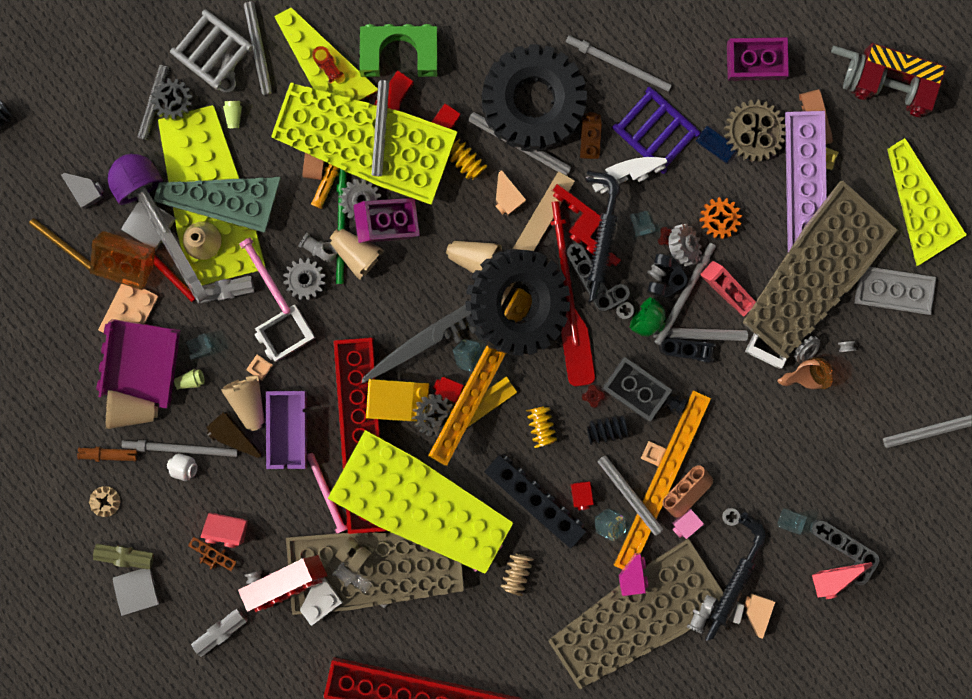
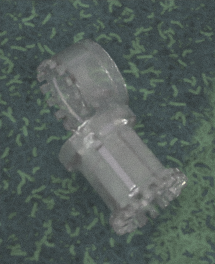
[332,562,372,593]

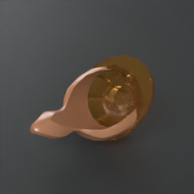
[777,357,833,389]

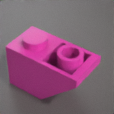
[619,553,648,596]

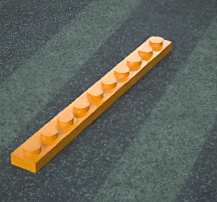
[428,288,532,465]
[614,391,711,570]

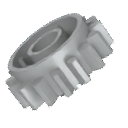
[339,179,381,220]
[669,223,702,266]
[283,258,326,300]

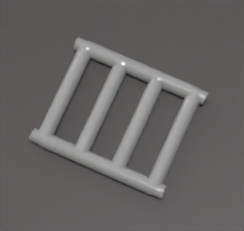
[170,9,254,90]

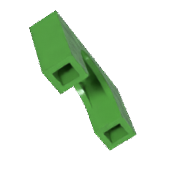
[360,24,437,77]

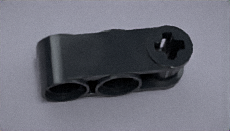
[659,338,716,363]

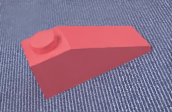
[700,261,756,317]
[812,562,873,599]

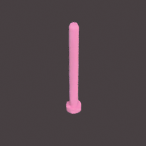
[239,238,290,314]
[307,453,347,533]

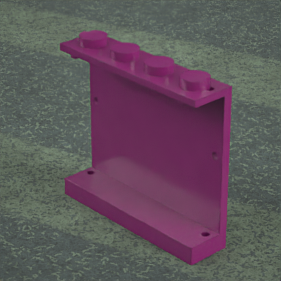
[96,319,181,408]

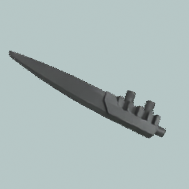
[362,304,476,383]

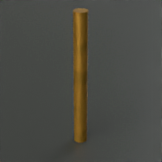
[29,218,94,271]

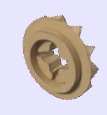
[89,486,120,517]

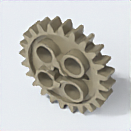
[724,100,786,162]

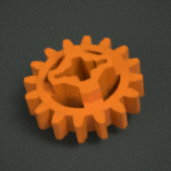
[699,197,742,239]

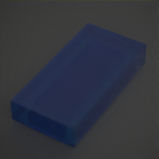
[695,126,736,163]

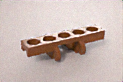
[188,536,237,571]

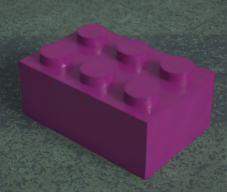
[727,37,788,81]
[353,198,420,243]

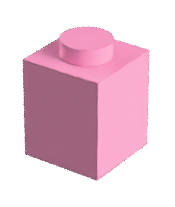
[672,509,703,539]

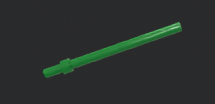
[336,169,347,284]

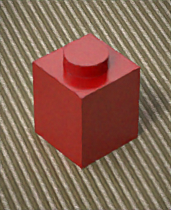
[433,377,464,403]
[570,481,593,510]

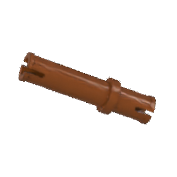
[77,447,137,462]

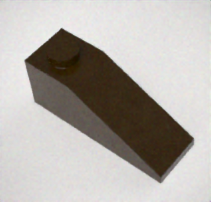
[206,412,263,458]

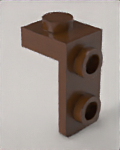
[580,112,602,159]

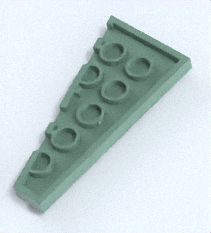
[153,177,281,233]

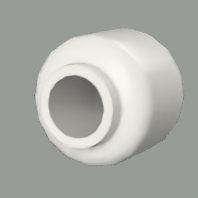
[167,454,197,481]

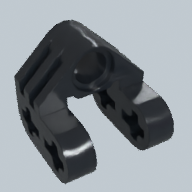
[647,254,687,298]

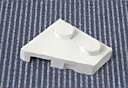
[300,578,343,626]

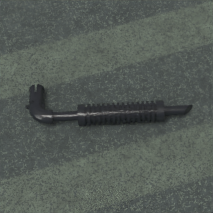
[586,170,620,304]
[705,512,766,641]

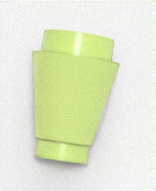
[223,101,242,128]
[174,369,205,389]

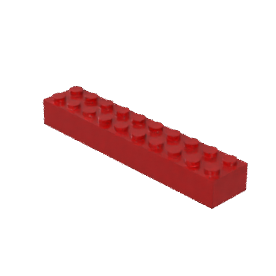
[334,338,387,534]
[323,657,521,699]

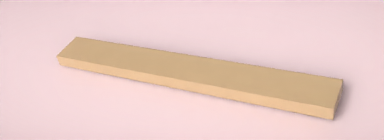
[501,171,575,305]

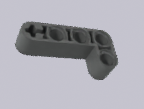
[567,243,630,312]
[810,520,879,585]

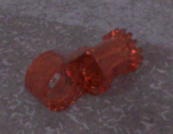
[312,46,344,83]

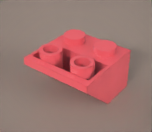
[201,512,248,548]

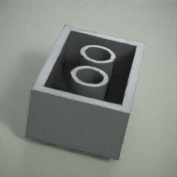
[601,357,672,422]

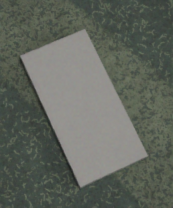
[854,267,937,315]

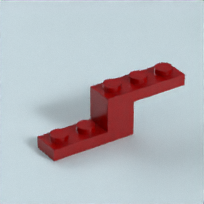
[551,184,620,267]

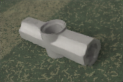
[197,276,255,304]
[191,608,247,657]

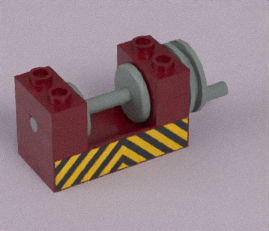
[831,43,946,118]

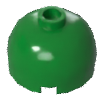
[629,297,666,337]

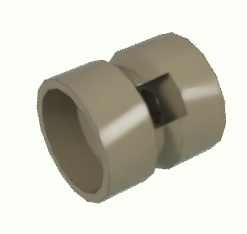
[335,536,372,573]

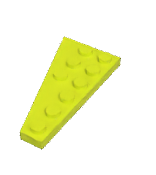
[274,8,378,101]
[887,138,966,266]

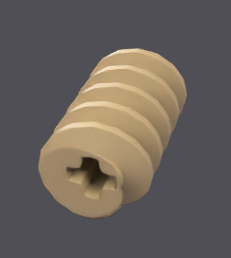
[501,553,534,596]

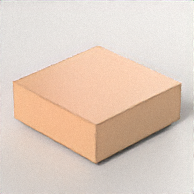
[246,354,273,381]
[641,441,666,466]

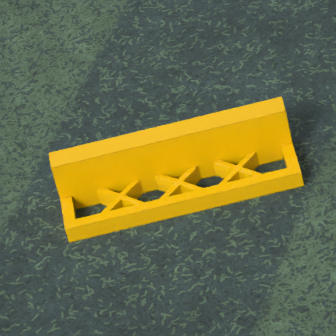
[468,377,517,427]

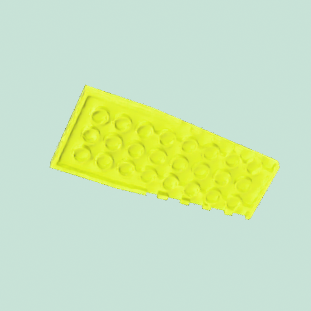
[272,83,458,205]
[158,105,266,286]
[327,430,513,573]

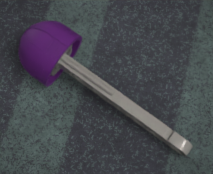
[108,154,208,303]

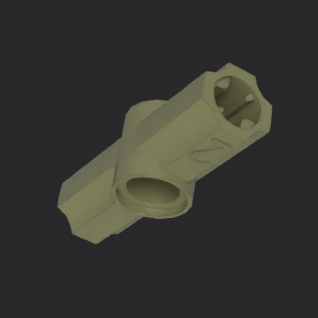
[93,543,154,569]

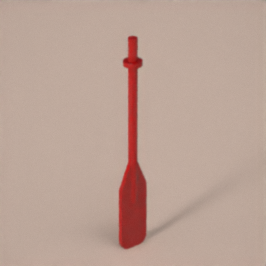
[550,201,595,386]

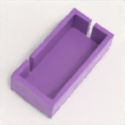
[266,391,307,469]

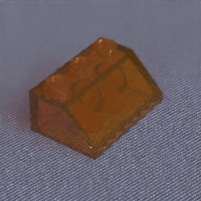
[90,231,155,290]

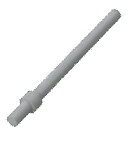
[566,35,671,91]
[655,243,716,346]
[122,440,238,457]

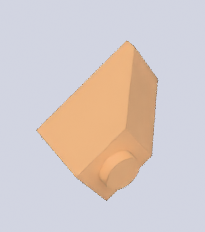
[496,170,526,216]
[743,593,775,639]

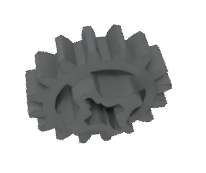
[150,78,193,121]
[412,394,453,436]

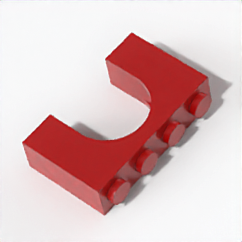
[374,70,461,129]

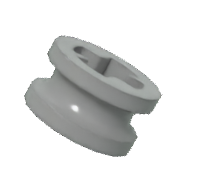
[647,265,666,282]
[616,302,634,319]
[838,341,856,352]
[722,508,740,526]
[245,571,262,584]

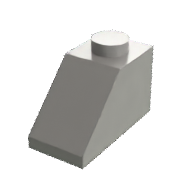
[61,173,104,209]

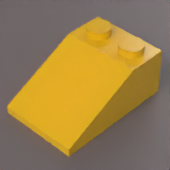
[366,379,429,422]

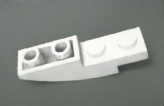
[592,157,667,194]

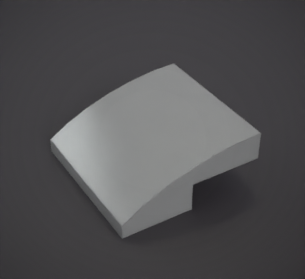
[121,201,176,251]
[113,569,160,616]

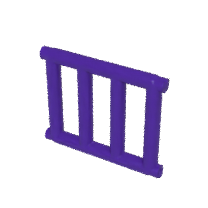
[612,86,701,174]

